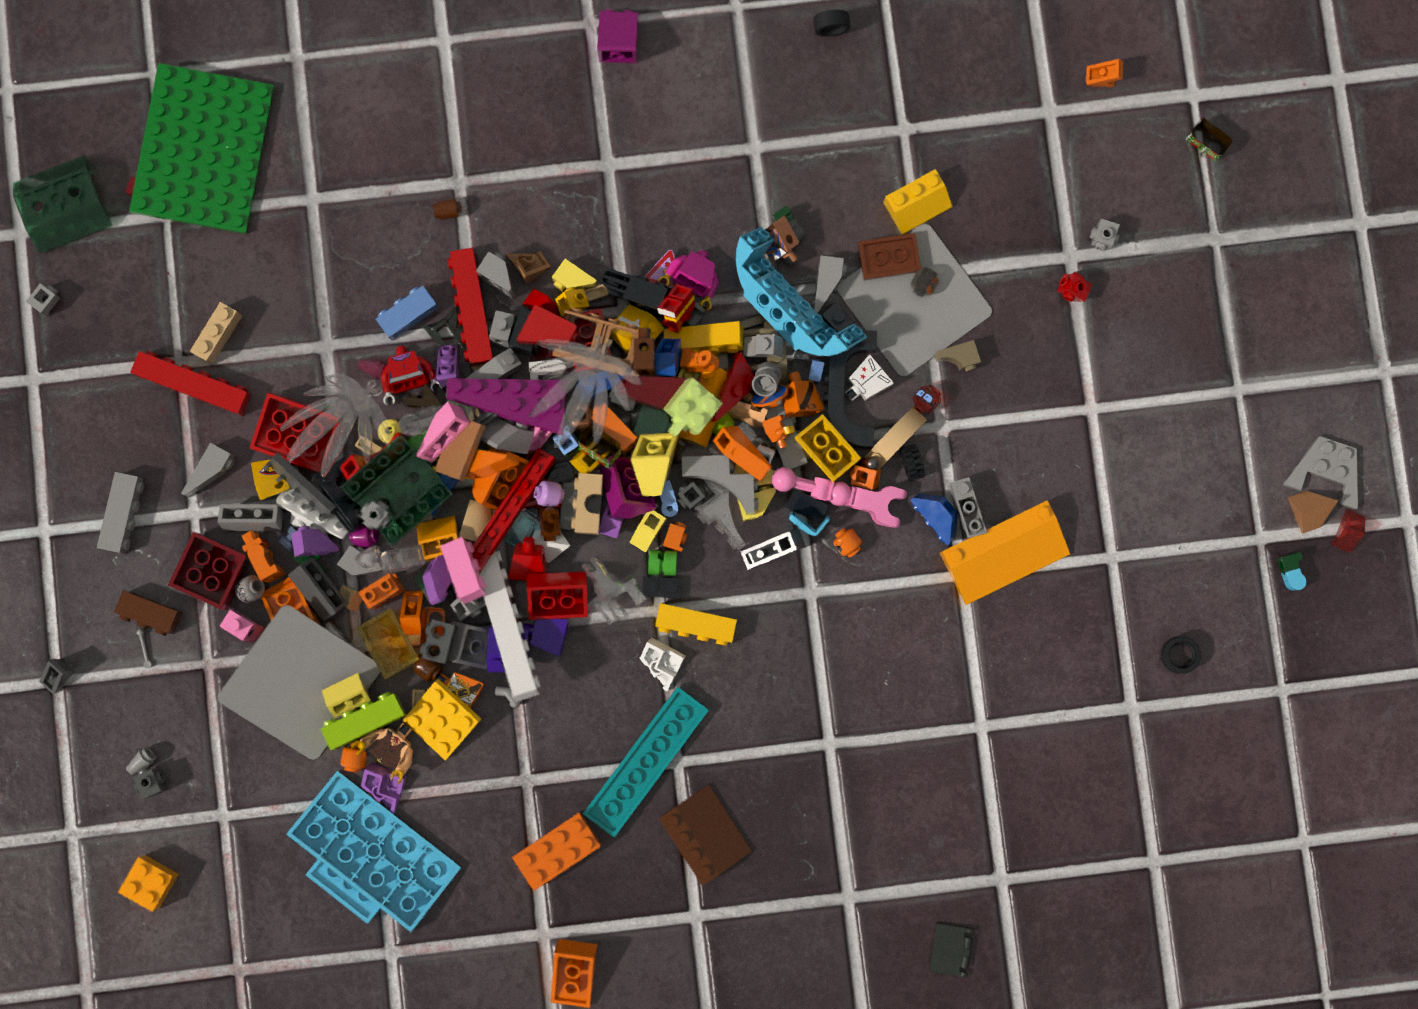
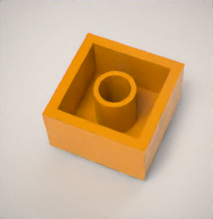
[118,855,179,912]

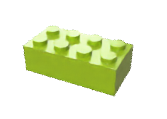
[320,692,407,751]

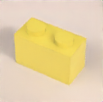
[321,673,371,718]

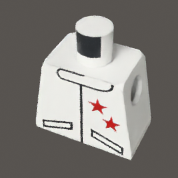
[845,355,893,401]

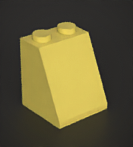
[631,433,678,496]

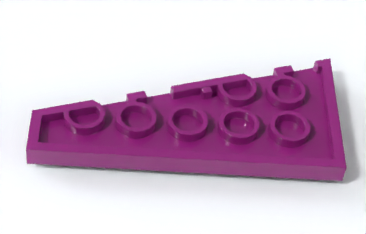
[446,378,566,437]

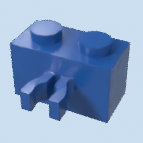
[655,338,682,377]

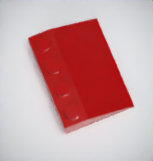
[249,393,346,473]

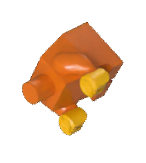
[762,415,795,449]

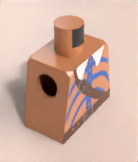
[765,216,799,265]

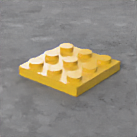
[402,679,481,760]

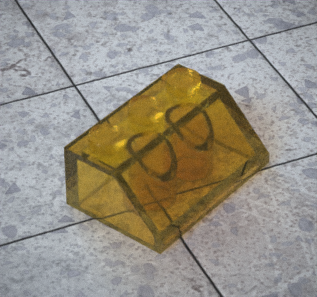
[356,608,420,679]

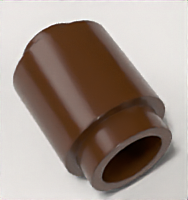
[433,198,462,220]

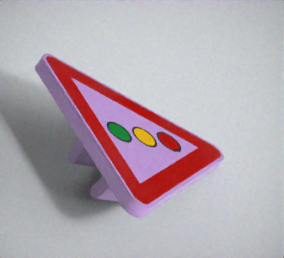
[644,250,677,288]

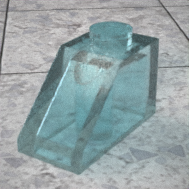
[503,508,540,548]

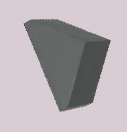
[39,659,75,695]

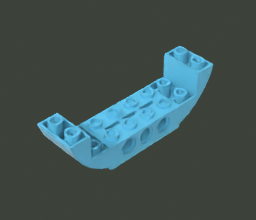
[736,227,867,356]

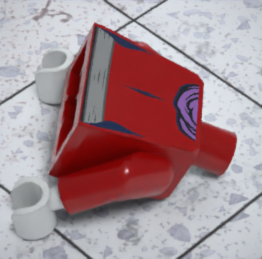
[381,346,442,405]

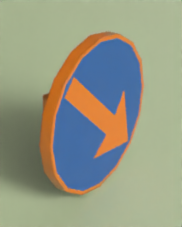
[751,385,788,409]

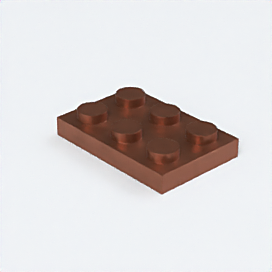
[858,233,921,281]

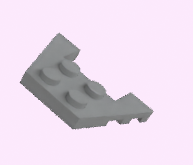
[1282,436,1358,510]

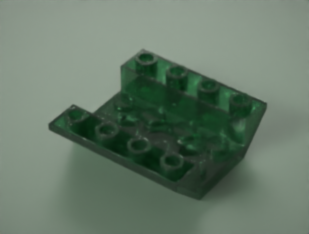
[13,155,112,253]
[340,434,453,547]

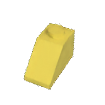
[552,259,598,291]

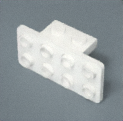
[276,485,362,539]

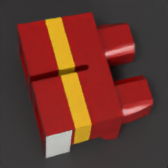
[657,284,695,333]

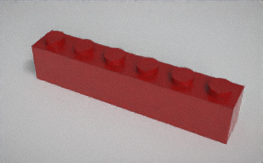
[447,247,493,367]
[130,350,251,416]

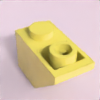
[737,485,776,522]
[629,510,666,553]

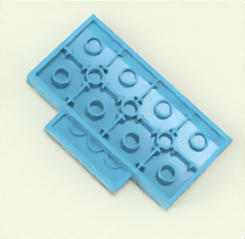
[286,771,461,932]

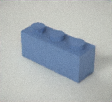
[376,286,439,341]

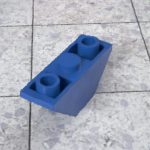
[911,493,958,546]

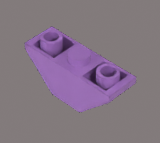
[436,345,461,387]
[422,555,453,605]

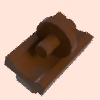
[539,506,561,541]

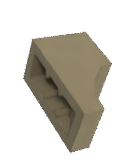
[934,340,981,372]

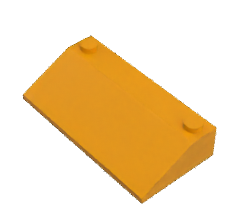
[940,500,1070,605]

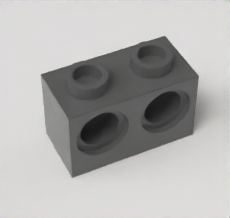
[420,619,457,664]

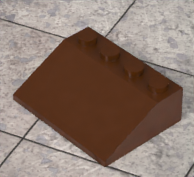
[659,784,752,886]

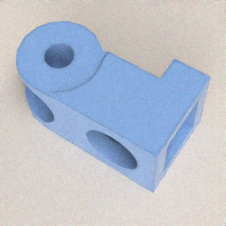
[553,425,579,455]
[660,480,678,518]

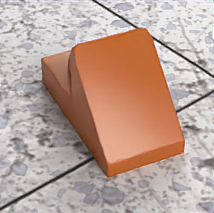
[1086,59,1123,87]

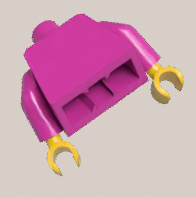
[657,250,719,311]

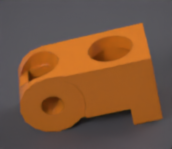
[679,348,720,373]

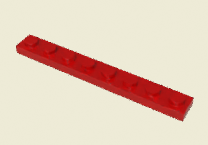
[472,448,556,574]

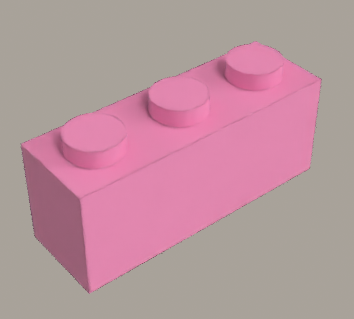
[440,537,487,604]

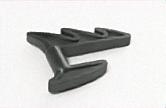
[423,307,467,351]

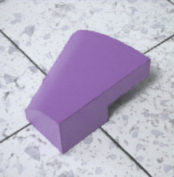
[361,763,407,815]

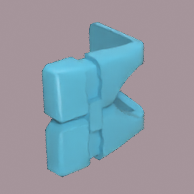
[789,511,830,536]

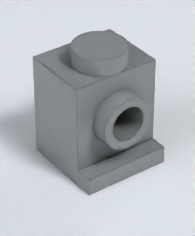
[26,283,60,317]

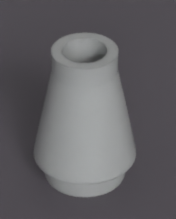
[126,747,156,775]

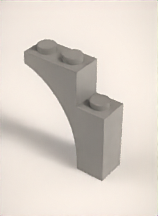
[682,455,758,515]

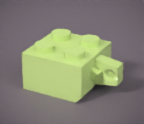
[663,378,723,436]

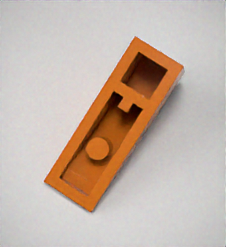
[466,450,520,480]

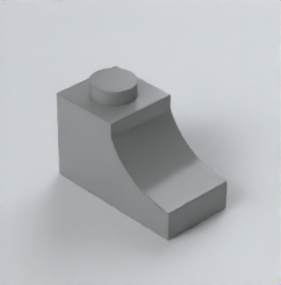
[743,335,783,357]

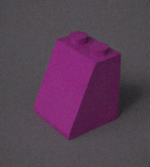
[597,9,639,63]

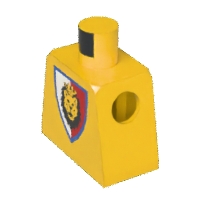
[251,460,299,500]

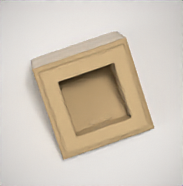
[339,585,362,611]

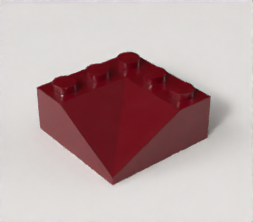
[168,532,247,610]

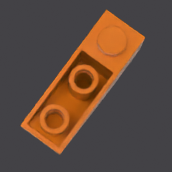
[713,426,772,481]

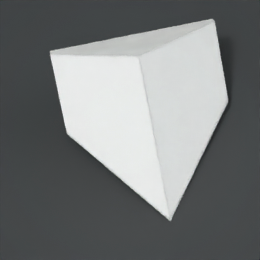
[533,522,570,563]

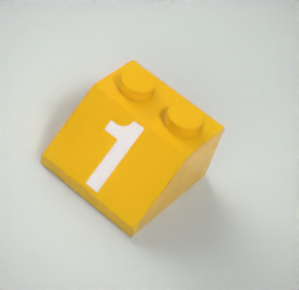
[610,304,664,355]

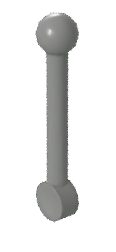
[137,628,152,668]

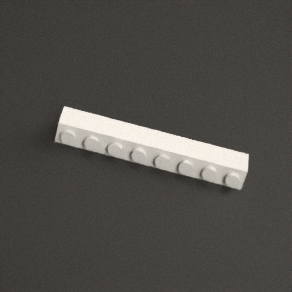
[479,550,541,702]

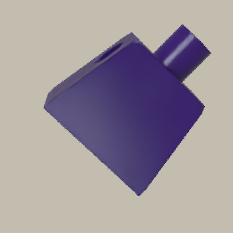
[523,619,570,657]

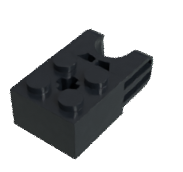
[601,269,669,319]
[310,457,379,533]

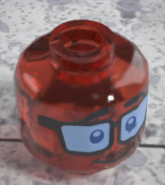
[912,385,941,414]

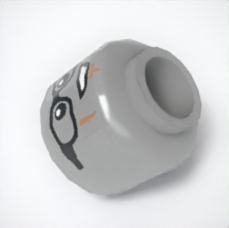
[235,575,265,603]

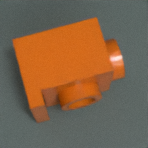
[849,464,882,490]
[663,522,688,553]

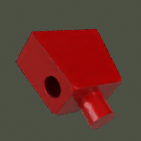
[508,537,548,581]

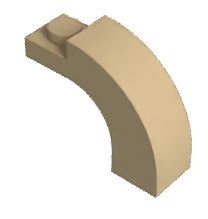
[865,407,927,469]

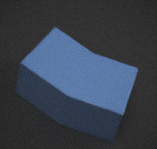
[808,358,825,384]

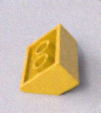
[883,169,952,235]
[794,414,861,482]

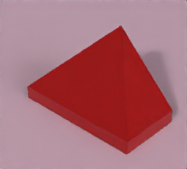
[522,289,561,317]

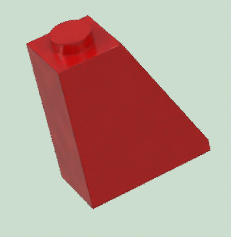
[517,305,579,346]

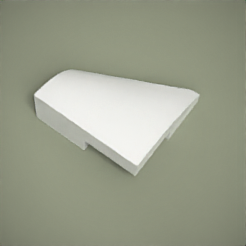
[640,638,686,691]

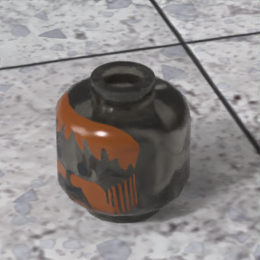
[910,267,939,297]

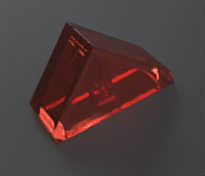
[1332,509,1365,553]

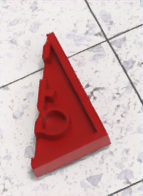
[711,352,755,422]

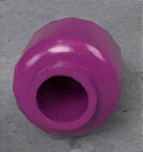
[349,523,380,548]

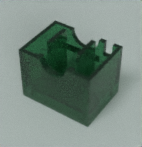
[634,404,672,438]

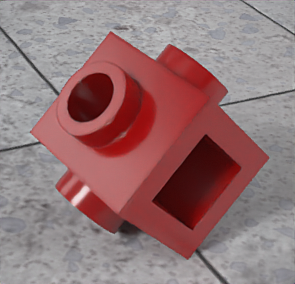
[1057,272,1093,302]

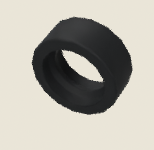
[813,9,851,37]
[1161,637,1201,673]

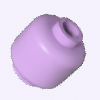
[534,481,564,507]

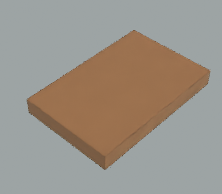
[434,420,486,482]

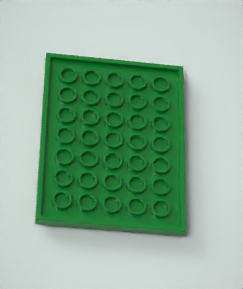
[129,63,274,234]

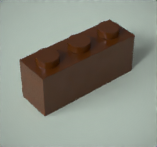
[114,591,183,636]

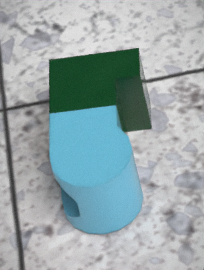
[1277,552,1306,591]

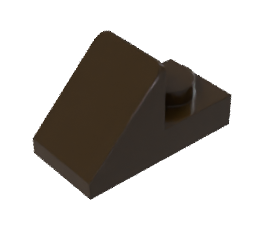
[403,384,443,410]

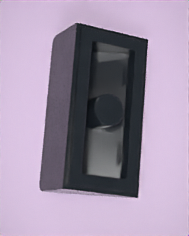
[786,489,829,524]

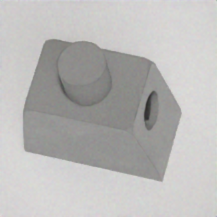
[489,310,518,350]

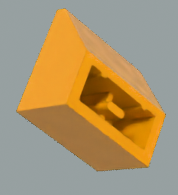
[417,515,460,562]

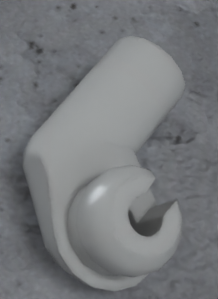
[495,686,521,708]

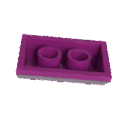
[599,456,657,519]

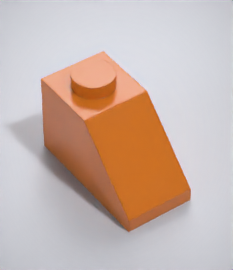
[400,591,424,635]

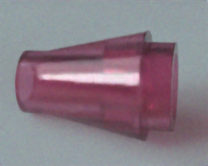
[357,359,386,380]

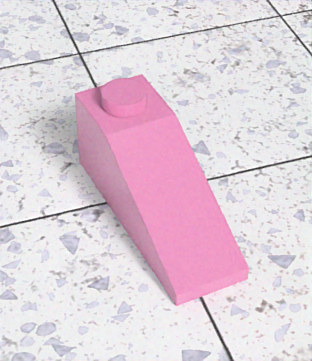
[416,401,469,463]

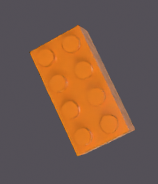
[512,811,602,891]

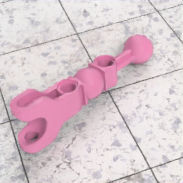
[772,467,907,528]

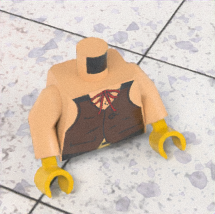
[351,723,413,784]

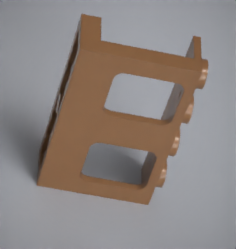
[552,308,638,376]

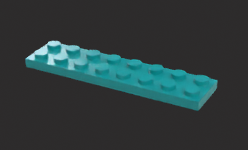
[583,687,709,837]

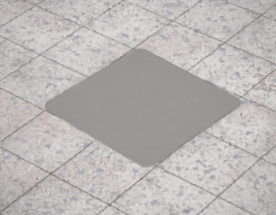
[837,224,992,377]
[218,605,381,759]

